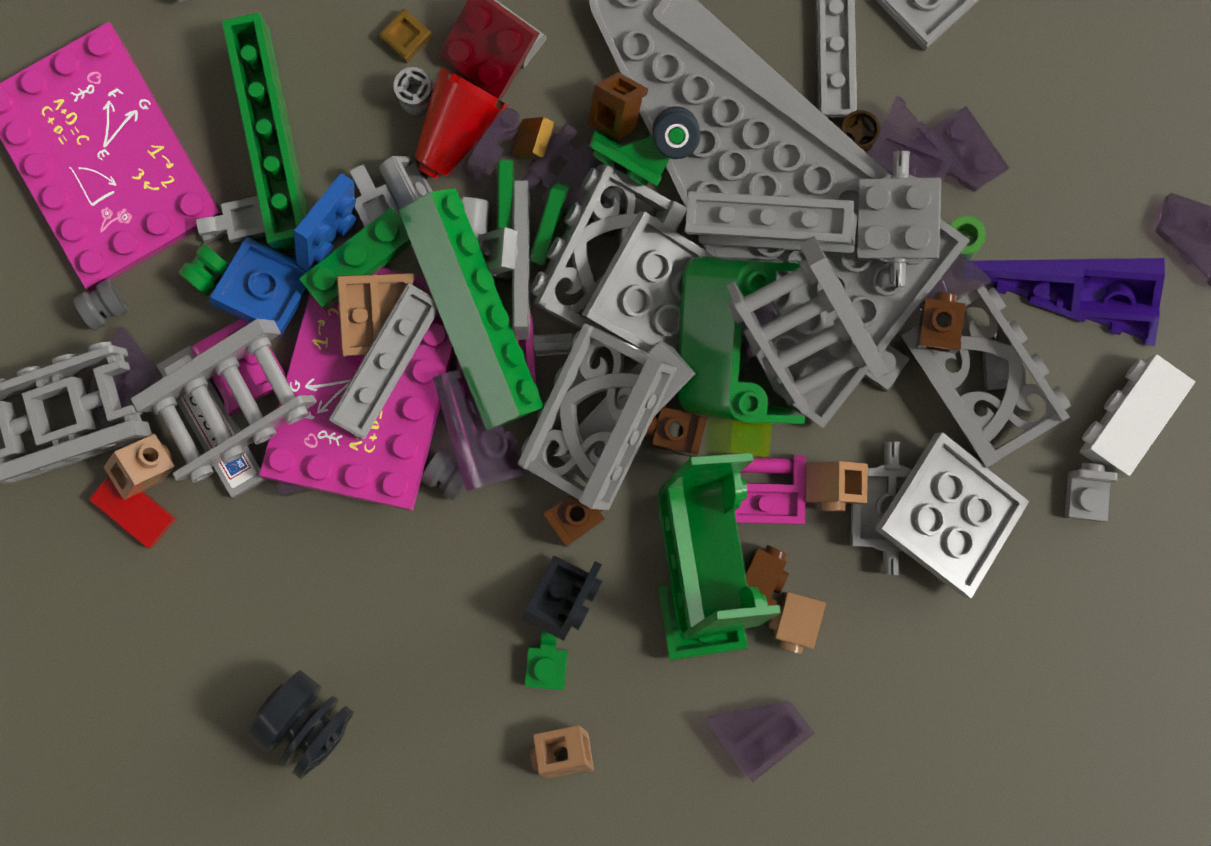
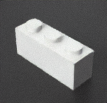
[1079,354,1196,479]

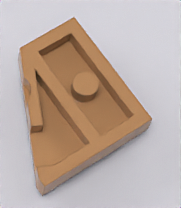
[336,273,414,356]

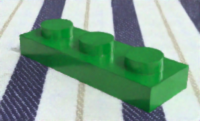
[299,207,412,311]

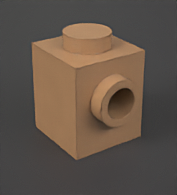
[104,434,175,500]
[806,461,868,511]
[768,592,826,654]

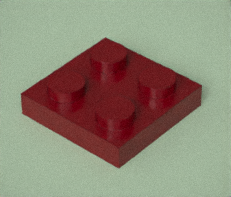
[438,0,540,99]

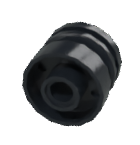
[246,670,354,779]

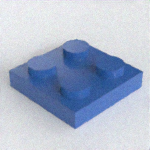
[294,173,356,272]
[210,237,308,338]

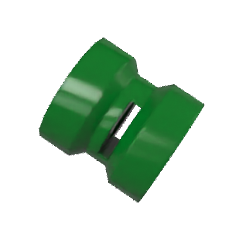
[177,242,229,296]

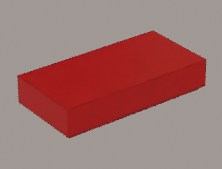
[89,476,177,549]

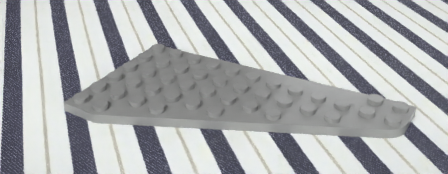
[589,0,970,428]

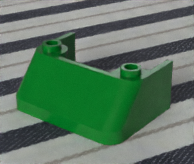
[675,256,805,424]
[658,453,781,640]

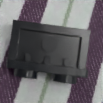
[521,555,602,641]

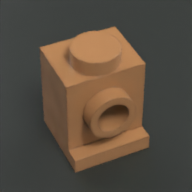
[530,725,594,779]

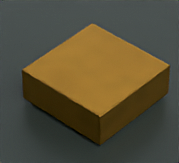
[378,8,433,64]
[511,117,554,159]

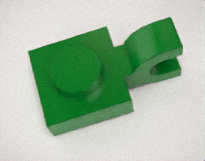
[525,630,568,690]

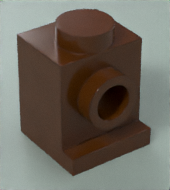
[588,72,648,141]
[916,292,966,354]
[646,407,707,457]
[544,495,605,547]
[745,545,789,606]

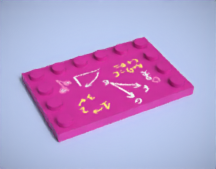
[0,22,222,292]
[259,268,454,512]

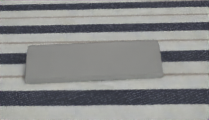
[555,341,696,483]

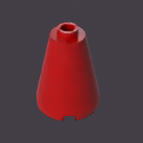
[414,66,508,179]

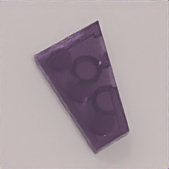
[433,370,532,491]

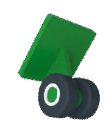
[589,106,700,186]

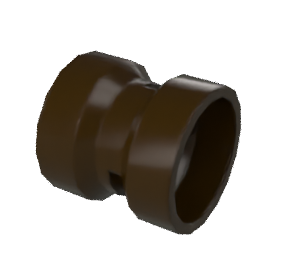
[839,110,880,153]

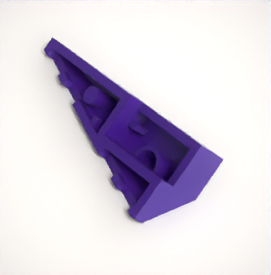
[963,258,1165,346]

